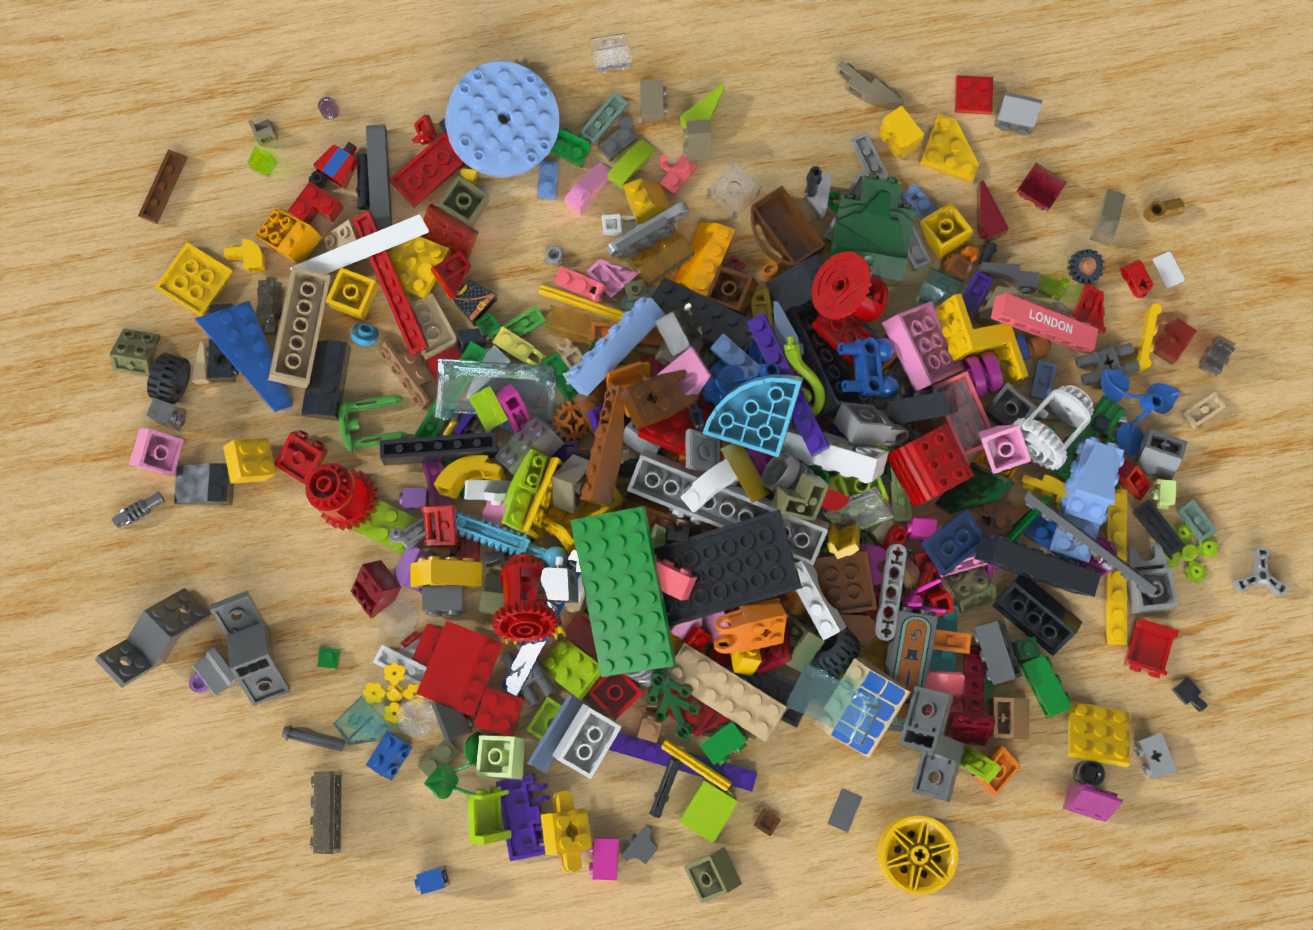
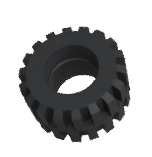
[147,352,190,404]
[811,626,861,676]

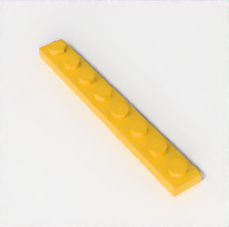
[1105,489,1127,645]

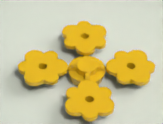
[363,662,424,725]

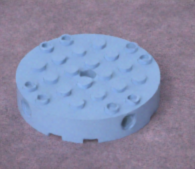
[445,61,559,178]

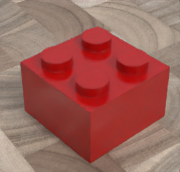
[588,674,644,721]
[474,688,525,737]

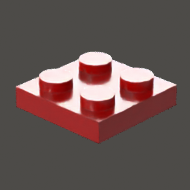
[954,75,993,115]

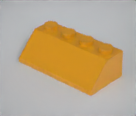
[674,222,735,297]

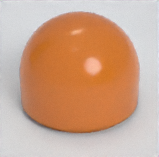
[761,262,781,281]

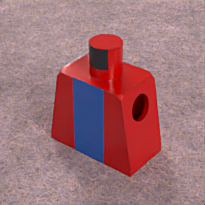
[313,142,357,190]

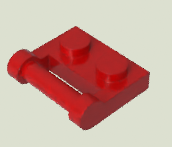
[421,505,458,545]

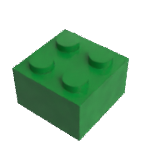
[700,721,748,765]

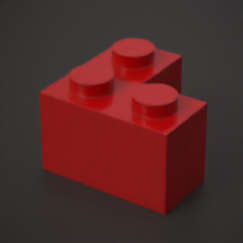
[287,181,344,225]

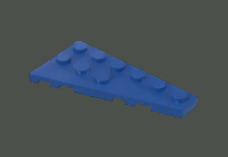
[194,301,293,413]

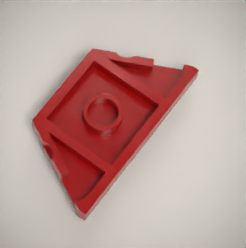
[668,688,730,737]

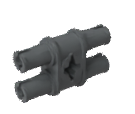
[1075,343,1140,386]
[501,641,556,708]

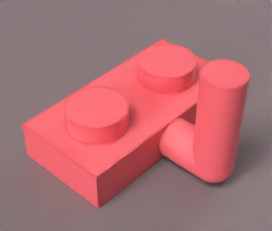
[660,155,697,196]

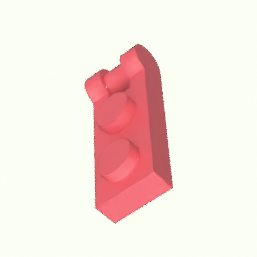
[554,266,608,303]

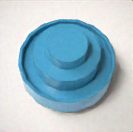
[350,323,379,347]

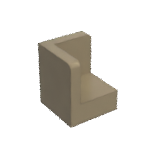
[248,119,277,146]

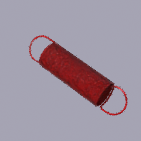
[397,628,423,650]

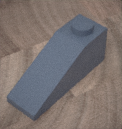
[774,301,804,355]

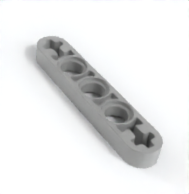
[606,202,690,257]
[875,544,907,641]

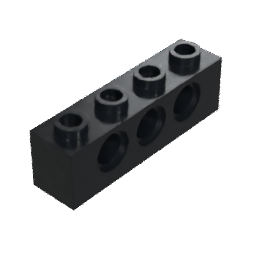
[208,304,239,382]

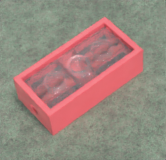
[928,371,992,456]

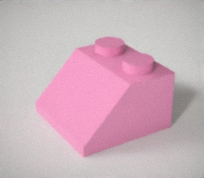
[978,424,1031,474]
[129,428,184,476]

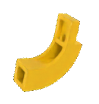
[434,455,507,499]

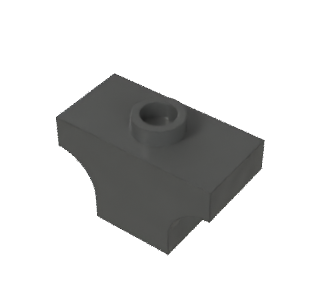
[621,824,658,864]

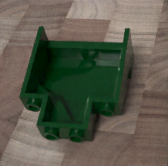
[827,173,916,281]

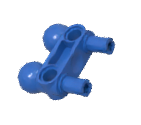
[838,337,899,399]

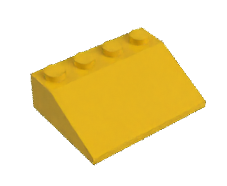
[516,457,564,542]

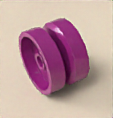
[963,350,1003,397]

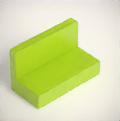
[469,386,508,431]

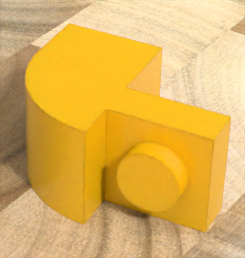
[223,239,267,273]

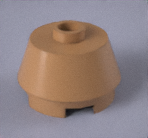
[883,558,921,597]

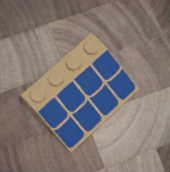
[815,658,911,758]

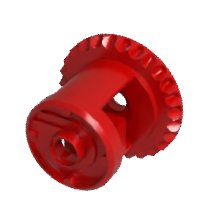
[812,252,889,323]

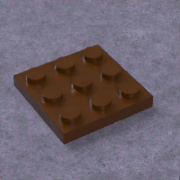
[813,550,878,614]

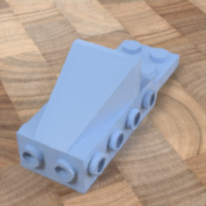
[1049,437,1125,563]

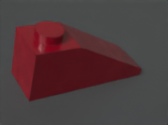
[977,180,1009,244]

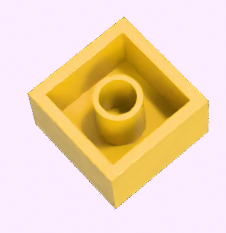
[879,105,924,160]
[326,267,379,321]
[223,438,276,484]

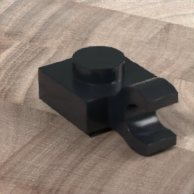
[1172,677,1208,712]

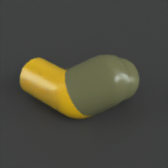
[443,410,461,436]

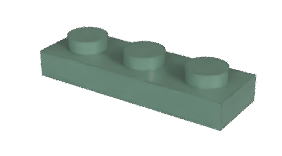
[579,92,629,146]

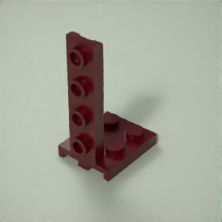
[946,645,995,746]

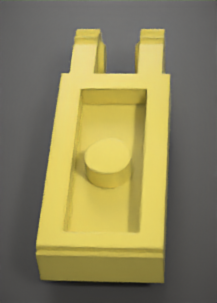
[492,326,546,369]

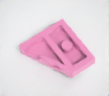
[586,259,638,300]

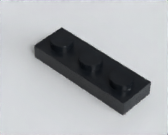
[1132,500,1186,558]

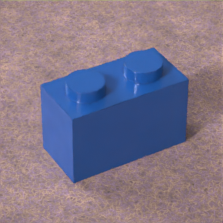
[414,865,450,895]

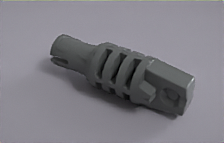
[112,491,165,528]

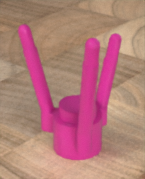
[901,579,946,613]

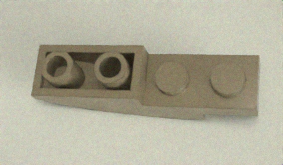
[836,60,904,110]

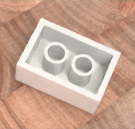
[552,704,621,779]

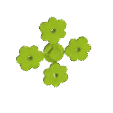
[1164,523,1219,583]

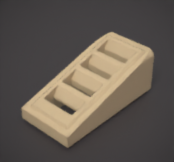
[192,342,211,384]

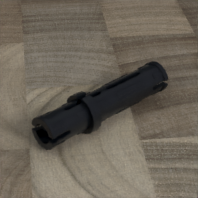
[356,153,369,210]
[805,166,822,197]
[649,757,682,818]

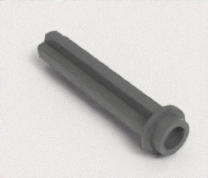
[282,725,345,752]

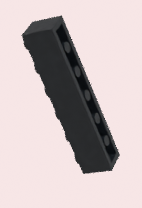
[380,432,499,466]

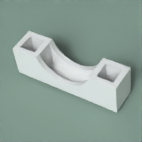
[796,561,846,640]

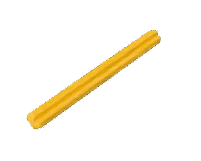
[539,284,626,322]

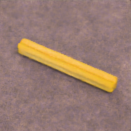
[661,740,731,791]

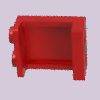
[1123,618,1179,679]

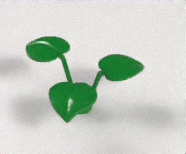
[424,731,482,799]

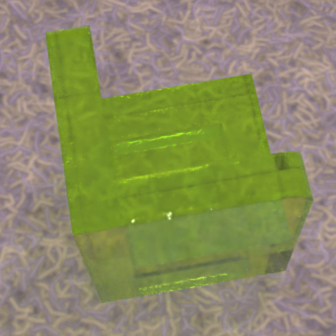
[247,147,277,178]
[1038,275,1070,301]

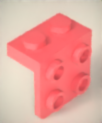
[925,671,965,719]

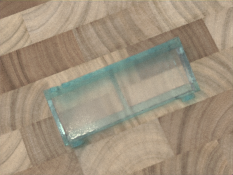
[435,359,556,424]

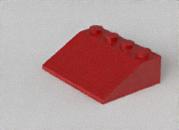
[416,620,504,717]

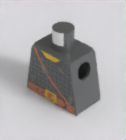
[536,557,579,603]

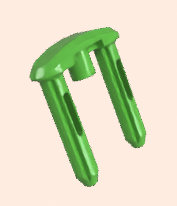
[339,394,408,453]

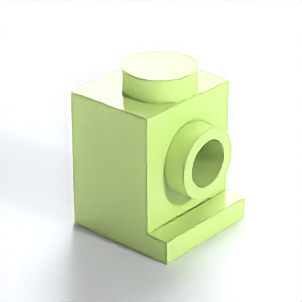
[1151,479,1176,509]

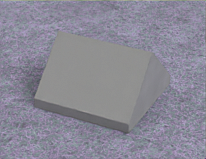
[804,172,832,221]

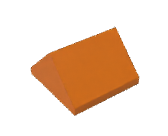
[972,746,1021,796]

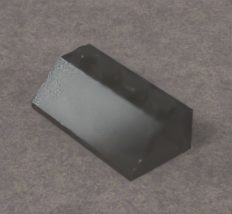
[310,771,342,854]

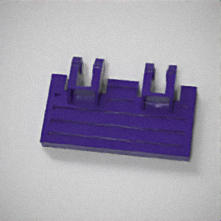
[496,774,550,861]

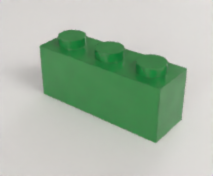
[1019,654,1072,718]

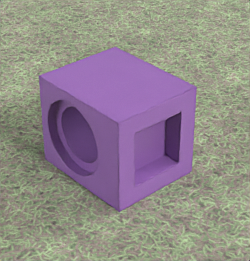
[399,488,429,510]

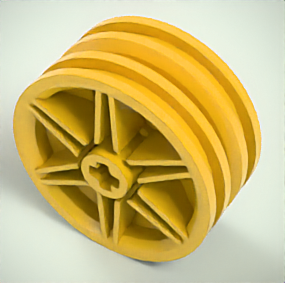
[877,814,958,895]

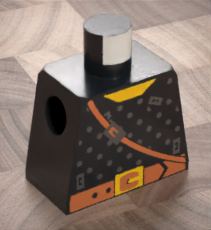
[453,280,497,326]

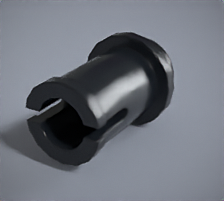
[977,241,997,265]

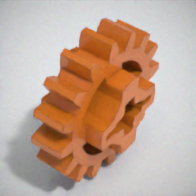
[550,401,589,442]

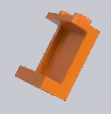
[606,361,649,417]

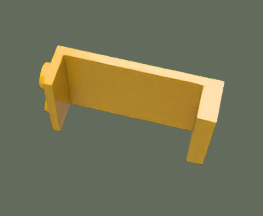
[543,486,623,544]

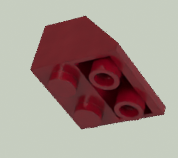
[351,560,401,619]

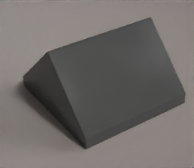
[986,382,1038,425]

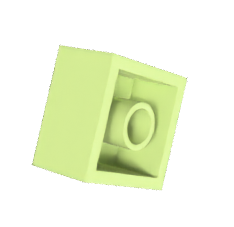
[476,736,525,779]

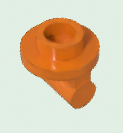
[958,244,979,263]

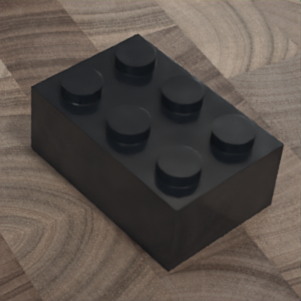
[889,386,958,424]

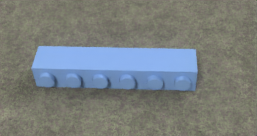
[565,297,665,396]

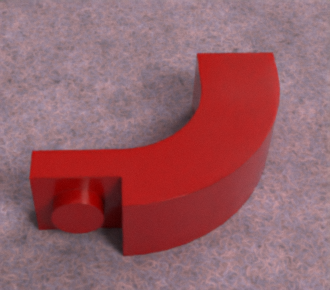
[912,550,955,617]

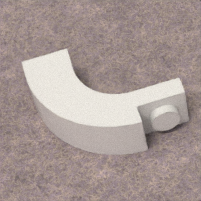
[681,459,739,512]

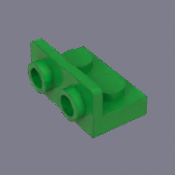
[549,128,591,168]

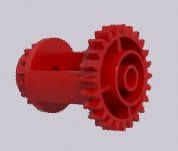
[305,463,379,531]
[493,554,558,643]

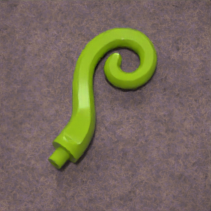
[784,336,825,416]

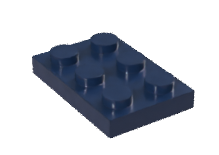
[921,509,985,576]

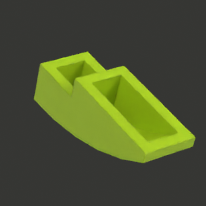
[607,139,656,190]

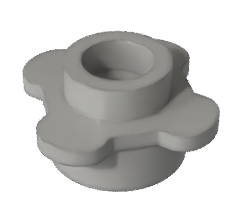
[545,246,564,265]

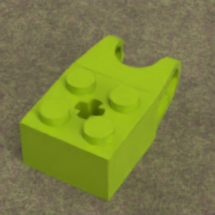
[824,473,889,519]

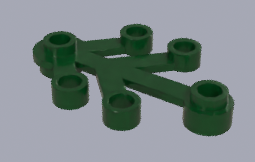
[647,668,701,740]

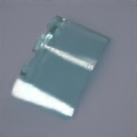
[786,663,883,746]

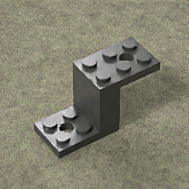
[95,588,211,688]
[210,591,290,706]
[899,686,965,802]

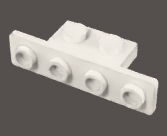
[465,480,512,505]

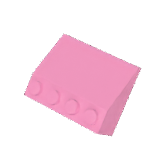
[882,301,965,392]

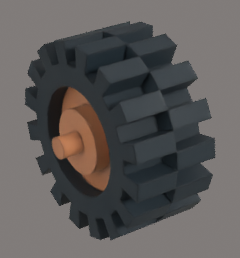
[1067,249,1105,284]

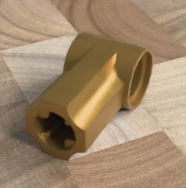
[1143,198,1185,222]

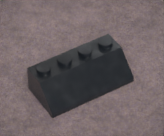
[301,340,351,421]
[992,575,1083,656]

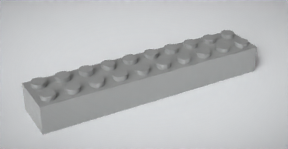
[627,449,829,565]

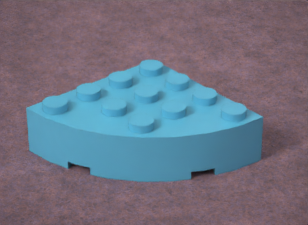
[702,375,803,457]

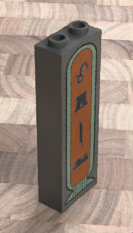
[883,606,938,732]

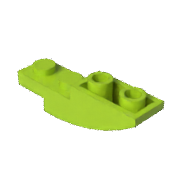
[501,449,548,530]

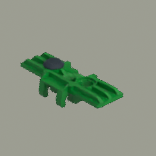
[1053,395,1126,480]

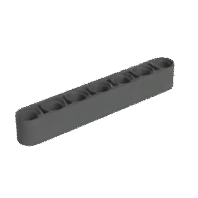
[366,124,392,230]

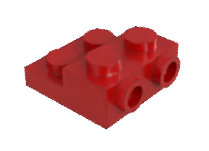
[274,430,328,485]

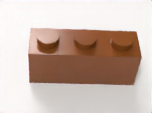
[572,378,607,437]

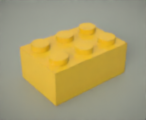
[411,556,482,589]

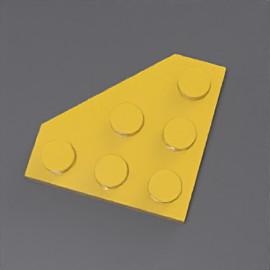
[919,113,979,183]

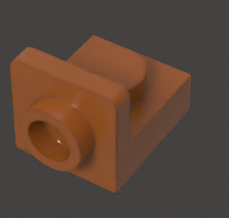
[939,253,973,281]

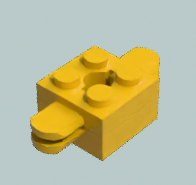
[541,791,592,872]

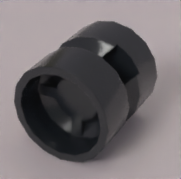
[1072,760,1105,786]

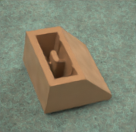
[989,697,1029,739]

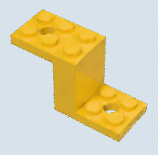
[935,293,1028,387]

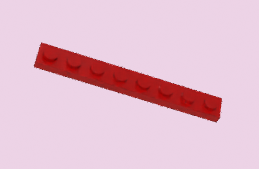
[353,210,429,355]

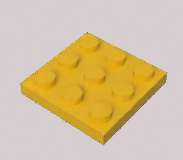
[376,236,451,300]
[154,242,234,317]
[1068,701,1130,767]

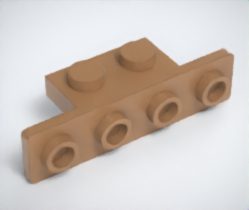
[379,341,434,410]

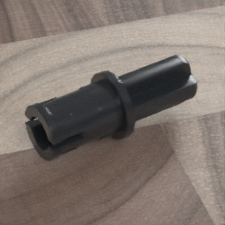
[688,400,705,431]

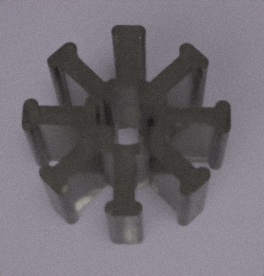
[1198,334,1236,377]

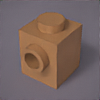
[637,716,662,743]

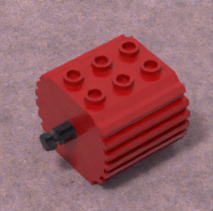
[887,421,974,507]

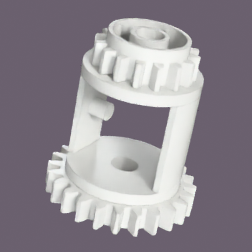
[1013,385,1094,470]

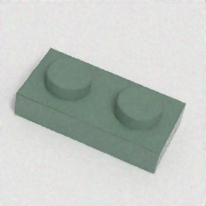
[1176,499,1217,542]

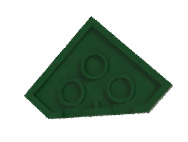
[935,462,1012,514]

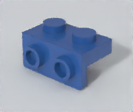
[366,731,413,780]

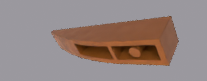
[580,386,624,506]

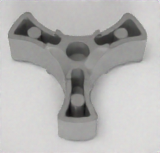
[1232,548,1288,597]

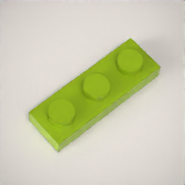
[960,744,1002,784]

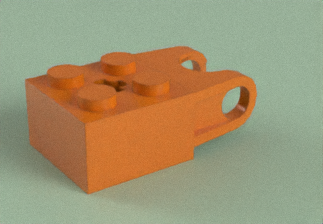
[714,598,787,653]

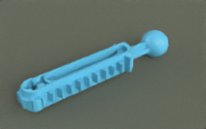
[455,509,568,568]

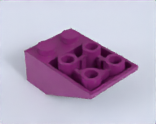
[1063,783,1123,822]

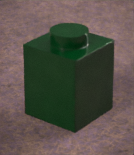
[1012,636,1040,661]

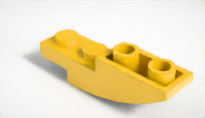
[1018,474,1066,510]

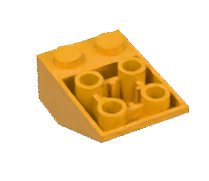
[254,207,322,265]

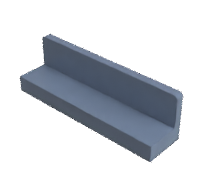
[527,694,587,773]

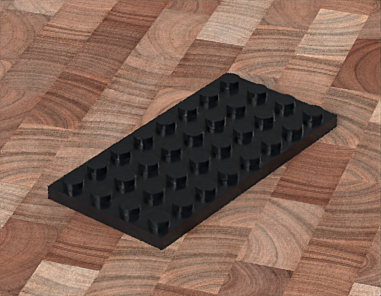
[654,510,802,628]

